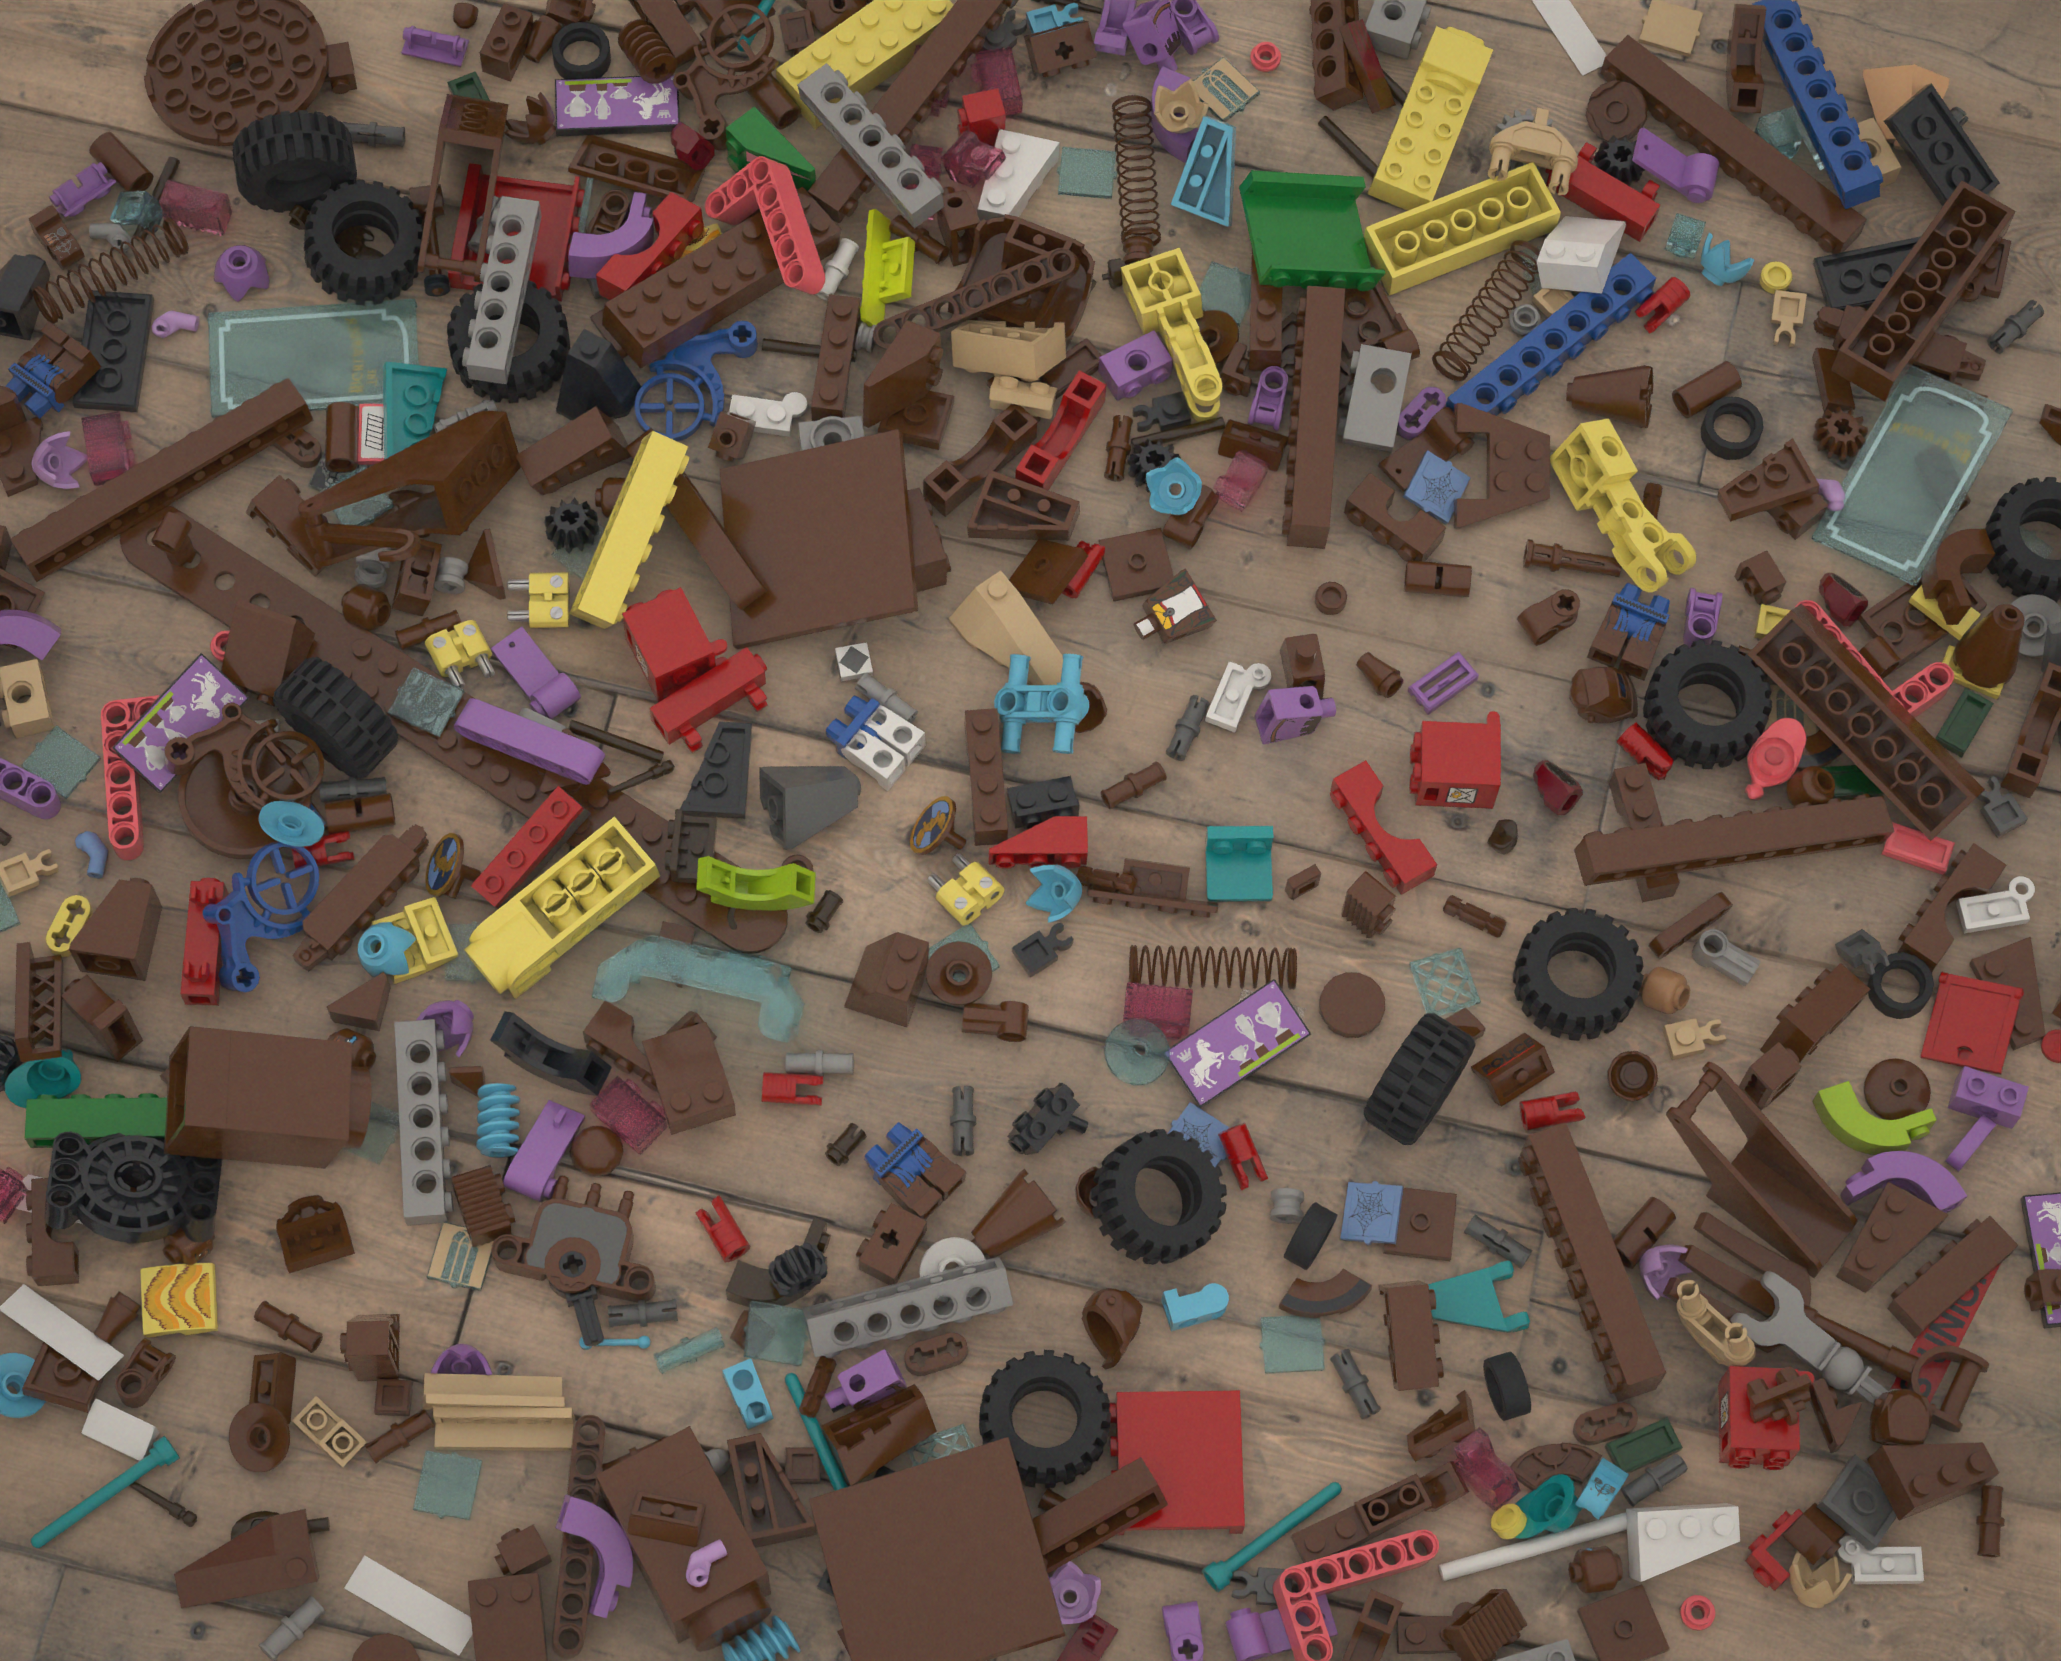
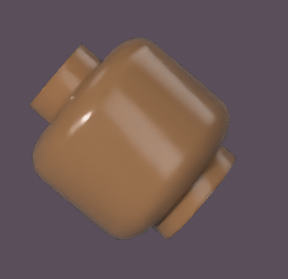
[1639,967,1691,1014]

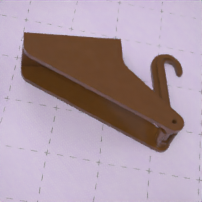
[298,411,521,566]

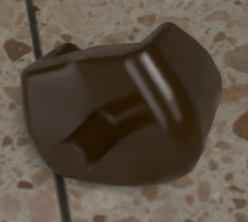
[1102,258,1126,289]
[1488,819,1518,854]

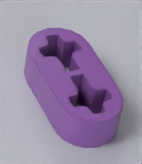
[1397,387,1446,440]
[1945,1114,1997,1172]

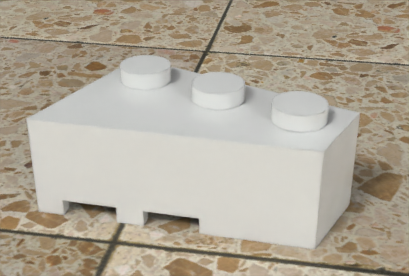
[1626,1503,1740,1582]

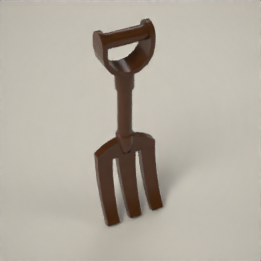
[1662,1212,1989,1433]

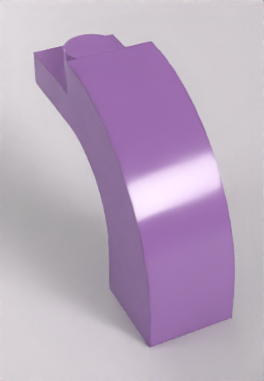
[1094,0,1137,56]
[1150,66,1199,163]
[568,192,654,278]
[0,610,61,660]
[1840,1151,1967,1213]
[555,1494,633,1618]

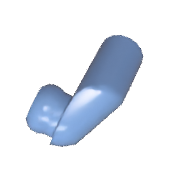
[75,831,108,879]

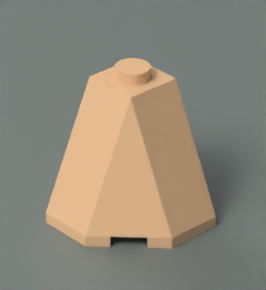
[1863,64,1950,150]

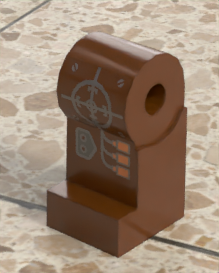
[29,204,85,270]

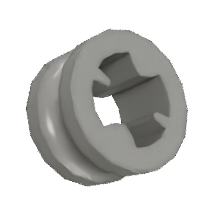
[855,322,876,353]

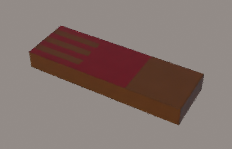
[1339,19,1396,114]

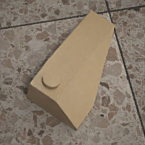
[949,570,1063,685]

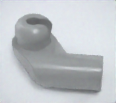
[89,223,131,252]

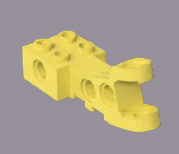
[1121,248,1223,422]
[1550,418,1696,592]

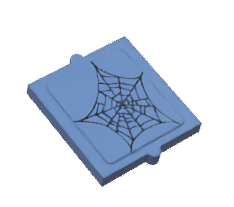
[1403,450,1471,524]
[1167,1102,1229,1167]
[1340,1181,1404,1246]

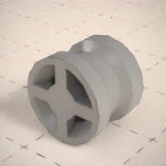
[434,557,468,594]
[1270,1188,1304,1224]

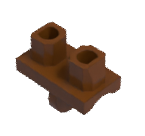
[1747,1366,1812,1426]

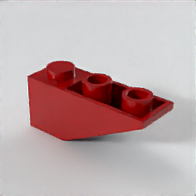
[989,816,1088,869]

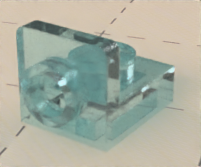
[110,191,166,233]
[1665,213,1706,259]

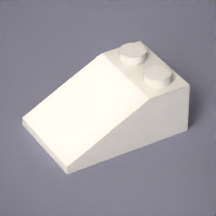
[1537,216,1626,293]

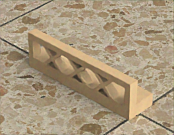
[422,1373,565,1410]
[433,1406,575,1451]

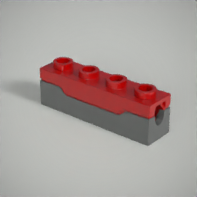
[471,786,591,909]

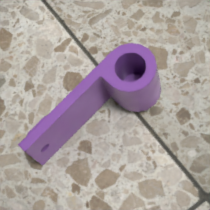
[1632,127,1720,203]
[491,626,581,719]
[503,1100,585,1202]
[1225,1594,1338,1661]

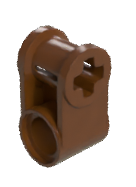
[586,190,630,235]
[1517,589,1580,646]
[115,1338,176,1408]

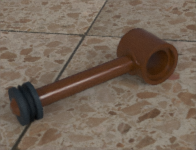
[409,184,450,297]

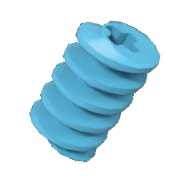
[476,1083,520,1158]
[722,1615,801,1661]

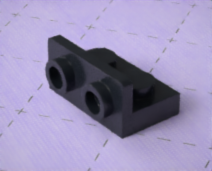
[1007,776,1080,830]

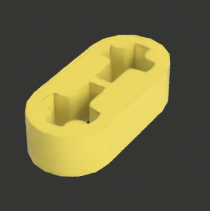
[46,895,93,957]

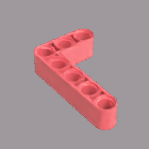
[705,156,825,295]
[1795,600,1954,718]
[101,695,160,860]
[1273,1529,1439,1661]

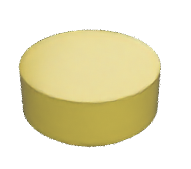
[1759,262,1792,294]
[1491,1504,1527,1539]

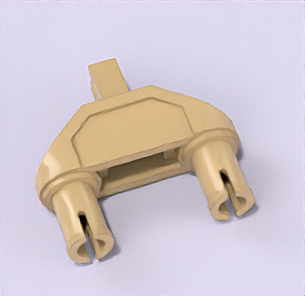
[1488,107,1578,196]
[1676,1280,1756,1367]

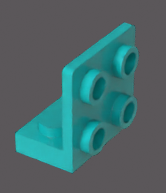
[1205,826,1274,902]

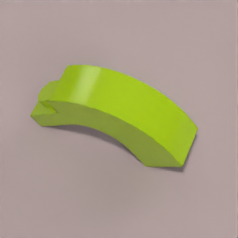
[697,856,816,911]
[1812,1081,1937,1155]

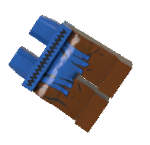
[5,321,102,419]
[1587,583,1670,681]
[864,1122,966,1220]

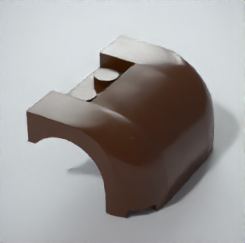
[948,214,1095,350]

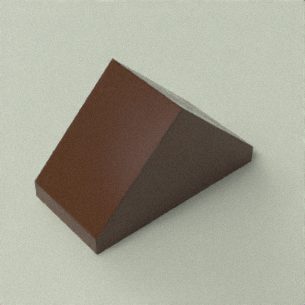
[326,972,391,1031]

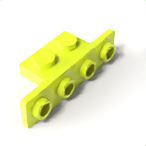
[860,209,915,327]

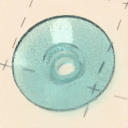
[1104,1019,1170,1085]

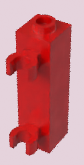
[1545,142,1660,242]
[649,647,768,753]
[180,877,229,1006]

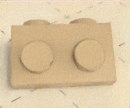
[989,376,1057,419]

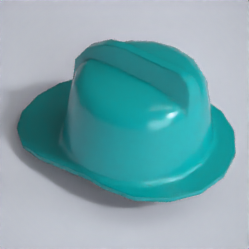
[5,1049,82,1109]
[1515,1474,1583,1539]

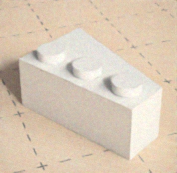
[977,129,1060,222]

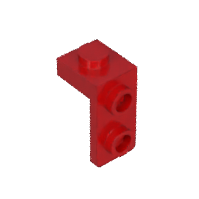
[1745,1508,1803,1591]

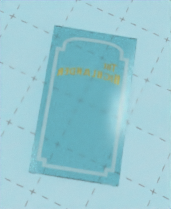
[207,299,419,418]
[1812,366,2013,586]

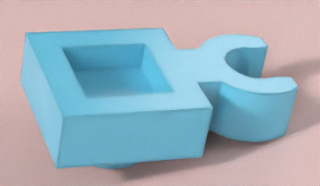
[1026,3,1083,34]

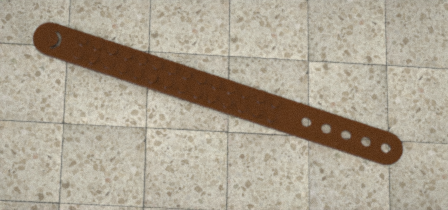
[120,505,788,954]

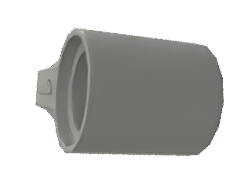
[1692,929,1761,987]

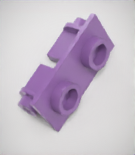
[401,26,469,67]
[49,162,117,217]

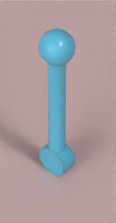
[579,1336,651,1350]

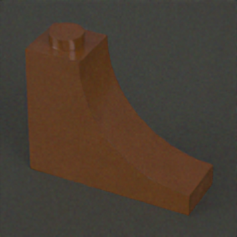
[61,975,143,1062]

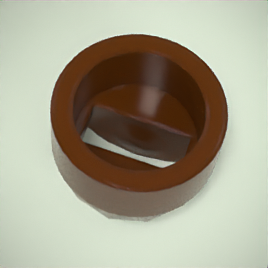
[453,3,479,29]

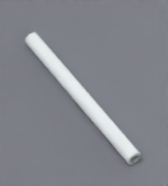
[1438,1512,1627,1582]

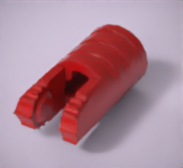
[1635,277,1691,334]
[1062,541,1105,598]
[1617,722,1674,781]
[291,831,355,869]
[761,1072,824,1106]
[1519,1091,1585,1131]
[1218,1123,1268,1190]
[695,1195,751,1263]

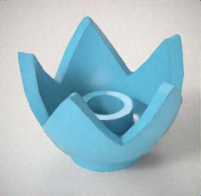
[1701,232,1754,286]
[1146,458,1202,515]
[1026,864,1082,923]
[357,922,416,977]

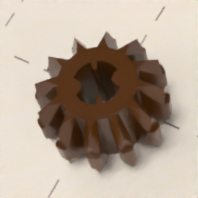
[1813,406,1868,462]

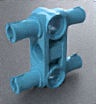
[994,654,1089,754]

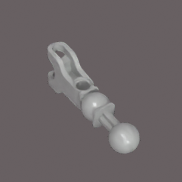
[1729,1271,1900,1405]

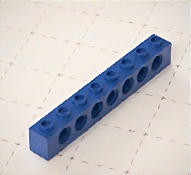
[1752,0,1883,209]
[1445,253,1656,416]

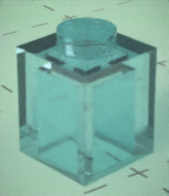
[1755,108,1803,159]

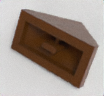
[463,528,506,600]

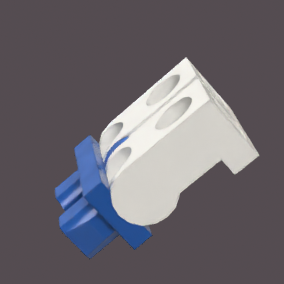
[826,696,926,791]

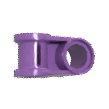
[1170,0,1219,55]
[1248,366,1288,431]
[1683,587,1722,648]
[1162,1601,1204,1661]

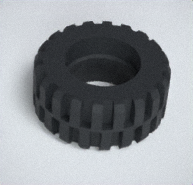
[232,110,357,213]
[304,180,424,306]
[447,280,570,403]
[1985,477,2061,603]
[1643,640,1772,769]
[273,657,398,779]
[1513,908,1644,1041]
[1363,1013,1476,1145]
[1091,1129,1227,1265]
[979,1350,1111,1488]

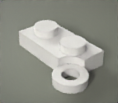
[1956,876,2035,934]

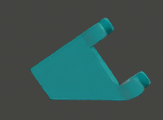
[1428,1260,1530,1333]

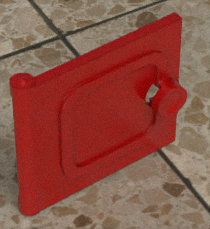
[1921,972,2024,1075]

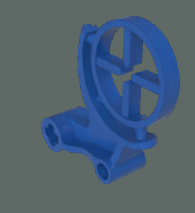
[635,320,758,442]
[203,842,319,992]

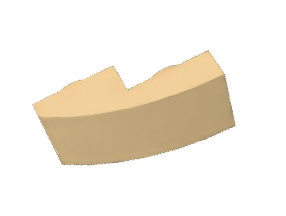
[291,1396,367,1468]

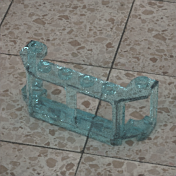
[592,935,805,1043]

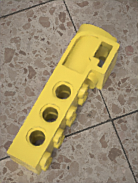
[1367,26,1493,211]
[464,816,660,999]

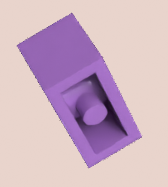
[1098,330,1173,401]
[1948,1066,2029,1129]

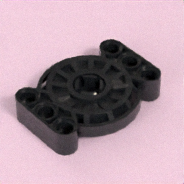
[45,1131,222,1243]

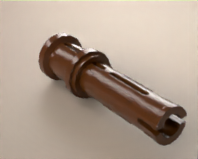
[1523,539,1622,577]

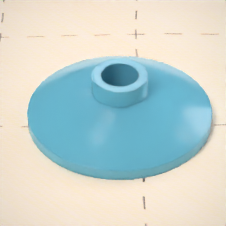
[258,801,324,847]
[0,1353,46,1418]

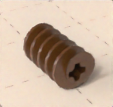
[618,19,677,84]

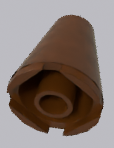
[1566,365,1654,428]
[1953,604,2025,688]
[971,1169,1066,1259]

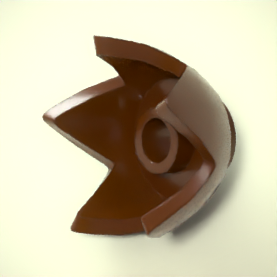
[504,92,556,145]

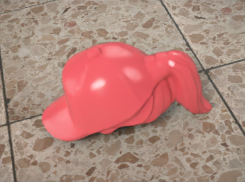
[1745,718,1806,800]

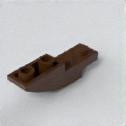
[1291,1473,1432,1563]

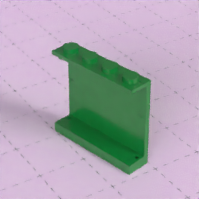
[1239,170,1385,291]

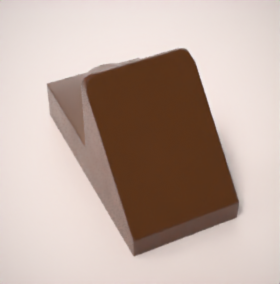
[1809,1378,1862,1453]

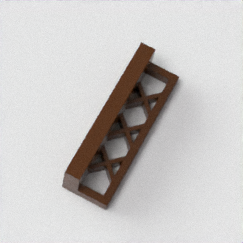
[14,942,63,1062]

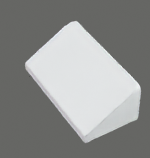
[81,1398,160,1461]

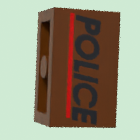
[1471,1033,1555,1107]

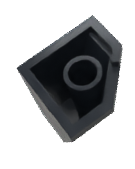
[0,254,50,341]
[556,329,642,420]

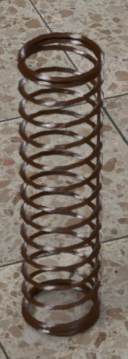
[1112,95,1161,247]
[33,218,189,324]
[1432,240,1540,381]
[1129,945,1297,990]

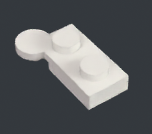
[729,392,807,437]
[1205,661,1271,733]
[1837,1535,1924,1584]

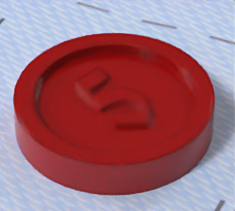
[2041,1029,2061,1063]

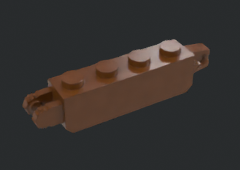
[1813,305,1986,383]
[293,824,429,972]

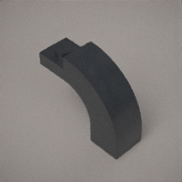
[490,1011,612,1096]

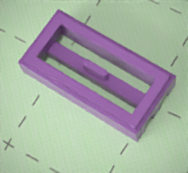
[1408,652,1479,715]

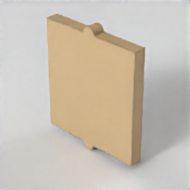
[1638,0,1703,57]

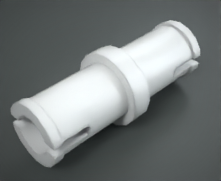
[815,238,859,301]

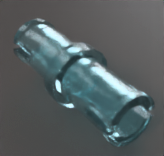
[653,1327,725,1374]

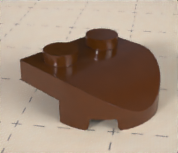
[276,1195,355,1273]

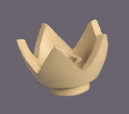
[1154,79,1209,134]
[1789,1551,1852,1608]

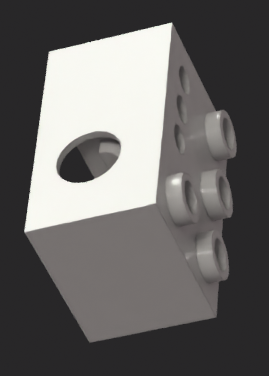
[1337,344,1412,453]

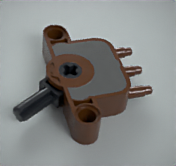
[491,1176,656,1346]

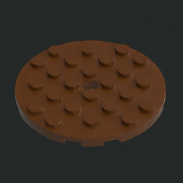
[144,0,328,146]

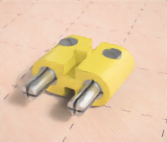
[507,572,569,628]
[425,620,495,690]
[927,854,1004,926]

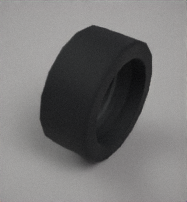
[552,22,611,79]
[1701,397,1764,460]
[1867,952,1934,1019]
[1284,1202,1338,1270]
[1483,1351,1531,1421]

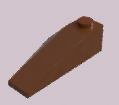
[174,1509,320,1608]

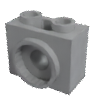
[1365,0,1431,59]
[798,416,864,451]

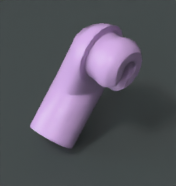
[152,311,199,338]
[1816,478,1845,511]
[686,1539,728,1587]

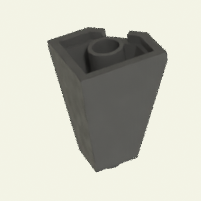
[759,766,861,850]

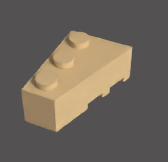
[951,320,1066,382]

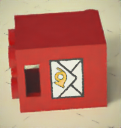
[622,587,727,702]
[1409,711,1501,809]
[1718,1366,1814,1470]

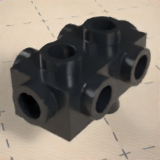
[1007,1083,1088,1155]

